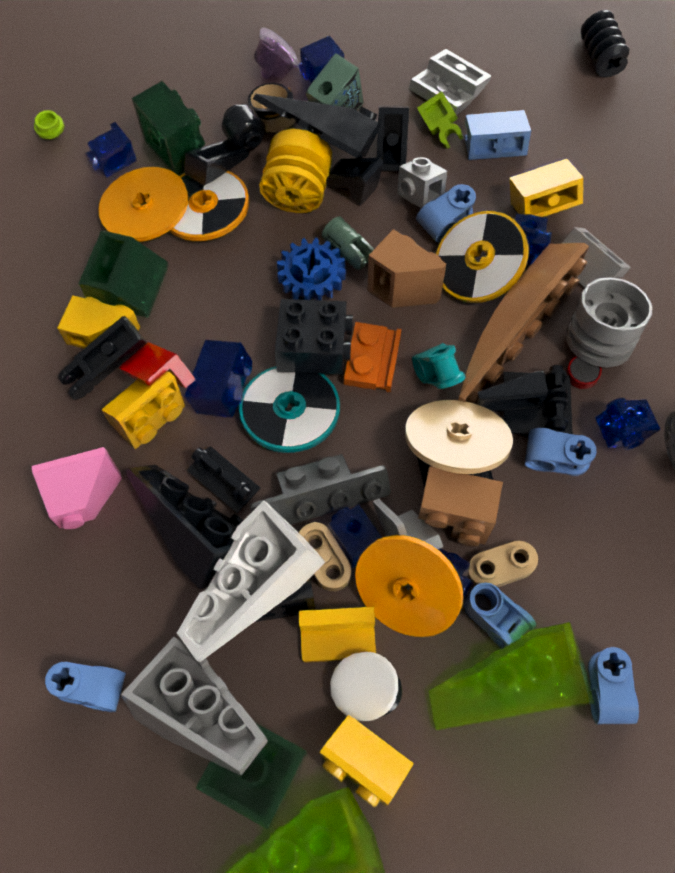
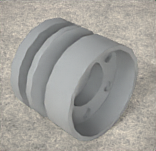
[566,277,652,368]

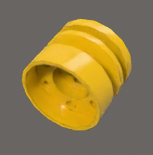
[259,129,332,213]

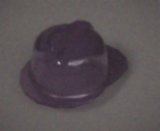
[254,28,298,79]

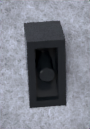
[377,105,409,171]

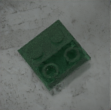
[78,230,169,318]

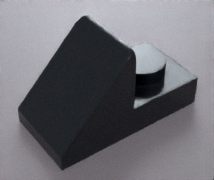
[326,157,384,206]

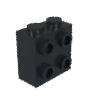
[275,299,353,374]

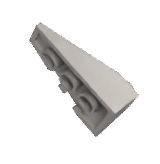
[121,637,268,776]

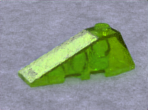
[429,622,594,730]
[225,787,385,873]

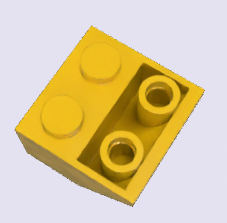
[101,371,186,449]
[320,715,414,808]

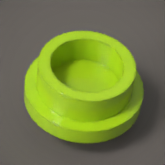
[34,110,64,139]

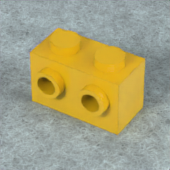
[509,159,583,223]

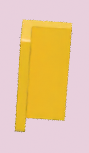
[299,607,376,663]

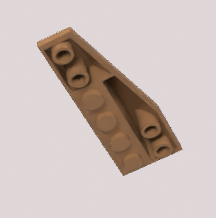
[458,243,589,404]

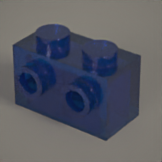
[184,340,252,418]

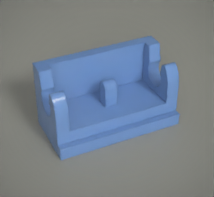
[464,110,531,160]

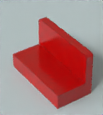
[120,342,196,388]

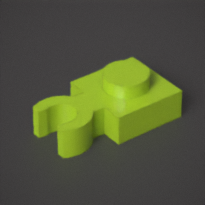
[417,91,463,149]

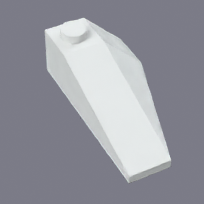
[177,501,325,662]

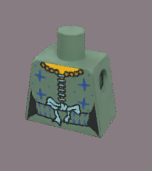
[306,53,364,110]

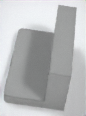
[562,227,631,287]
[372,498,443,549]

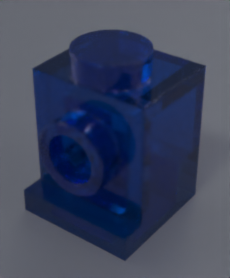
[85,122,137,178]

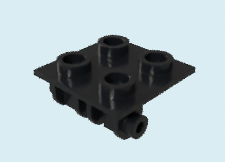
[503,365,573,435]

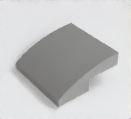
[409,49,491,115]

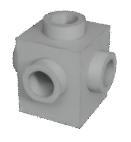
[397,157,447,208]

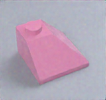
[31,447,122,529]

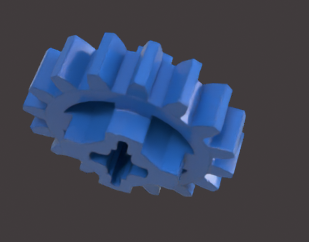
[277,238,346,300]

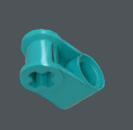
[412,343,466,389]

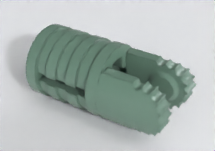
[321,216,374,270]

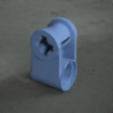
[416,184,476,242]
[525,428,597,476]
[464,582,537,654]
[588,647,639,725]
[45,662,126,712]

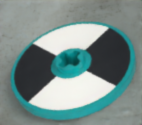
[239,366,340,453]

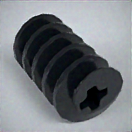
[580,10,630,77]

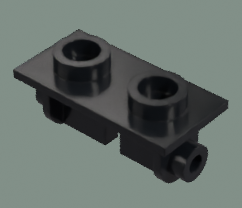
[187,446,261,514]

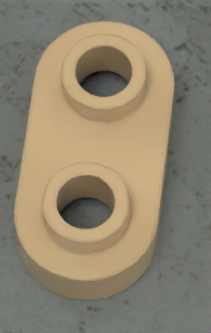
[299,522,351,591]
[467,541,538,587]

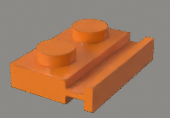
[344,322,402,393]

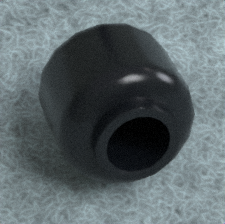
[221,104,266,150]

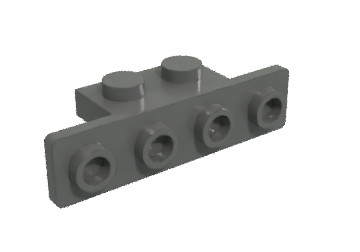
[249,454,391,525]

